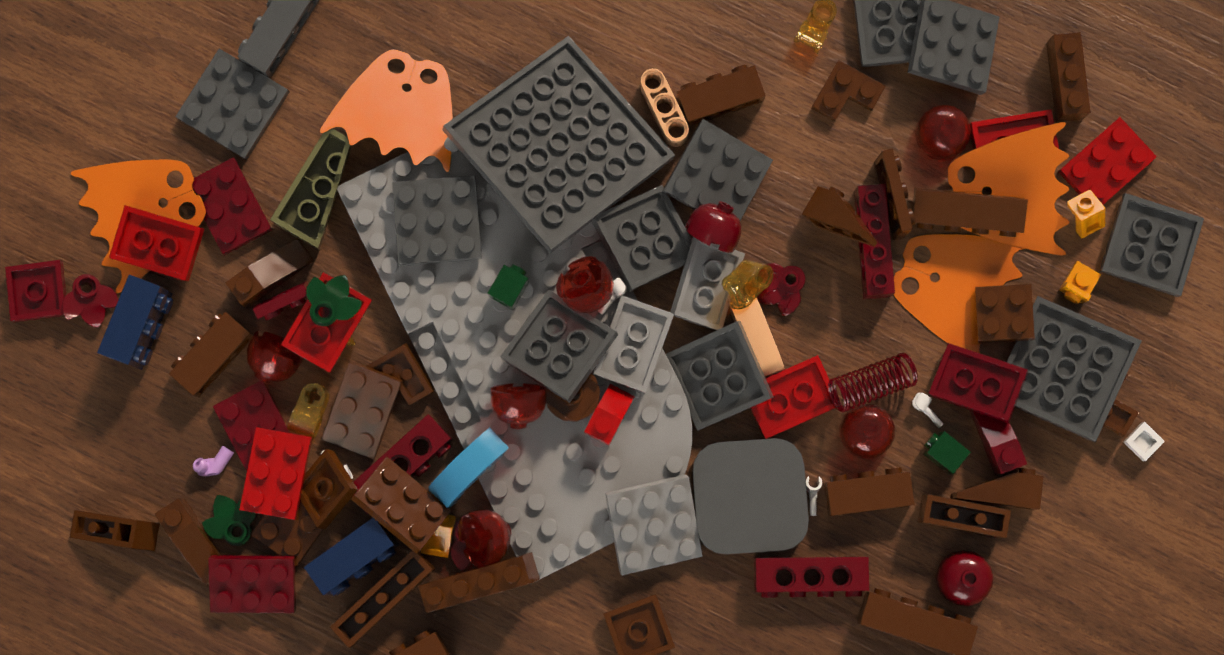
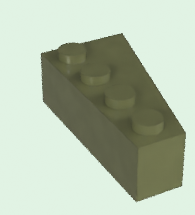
[270,128,352,251]

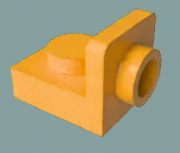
[1067,190,1105,239]
[1059,261,1101,304]
[420,515,456,558]

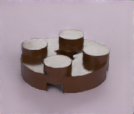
[544,373,600,422]

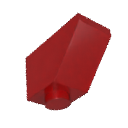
[584,384,635,446]

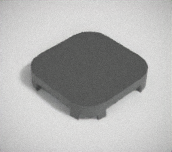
[692,438,809,554]

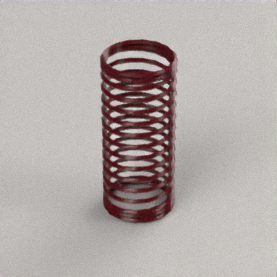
[828,352,918,413]

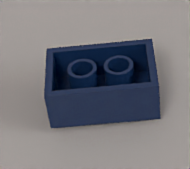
[97,275,173,370]
[304,518,399,596]

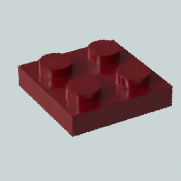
[5,260,66,322]
[253,281,308,321]

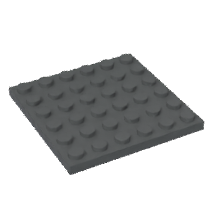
[442,36,675,253]

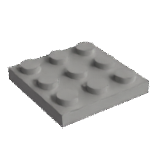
[605,474,702,575]

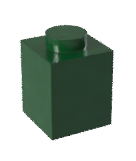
[487,264,529,310]
[923,431,971,475]

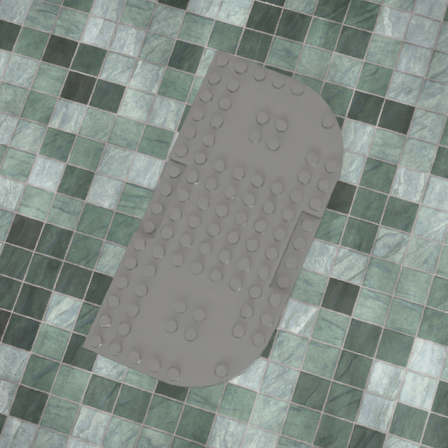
[337,137,692,584]

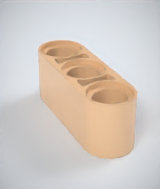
[640,68,689,147]
[729,296,785,377]

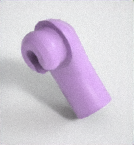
[193,446,234,477]

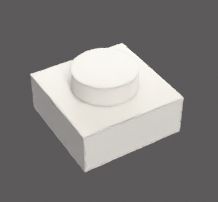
[1123,422,1165,461]

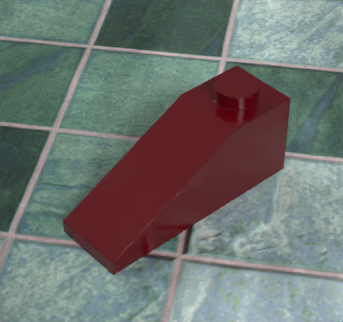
[970,410,1027,475]

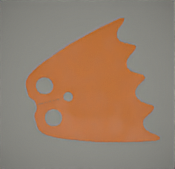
[320,50,453,172]
[948,122,1069,256]
[71,159,206,293]
[894,234,1025,354]

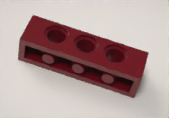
[854,184,895,299]
[353,414,453,515]
[754,557,869,598]

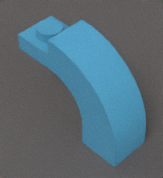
[428,427,509,509]

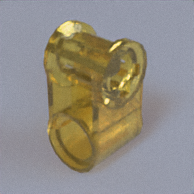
[793,0,837,54]
[722,260,773,310]
[287,383,330,439]

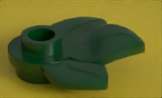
[306,275,362,326]
[202,495,256,546]

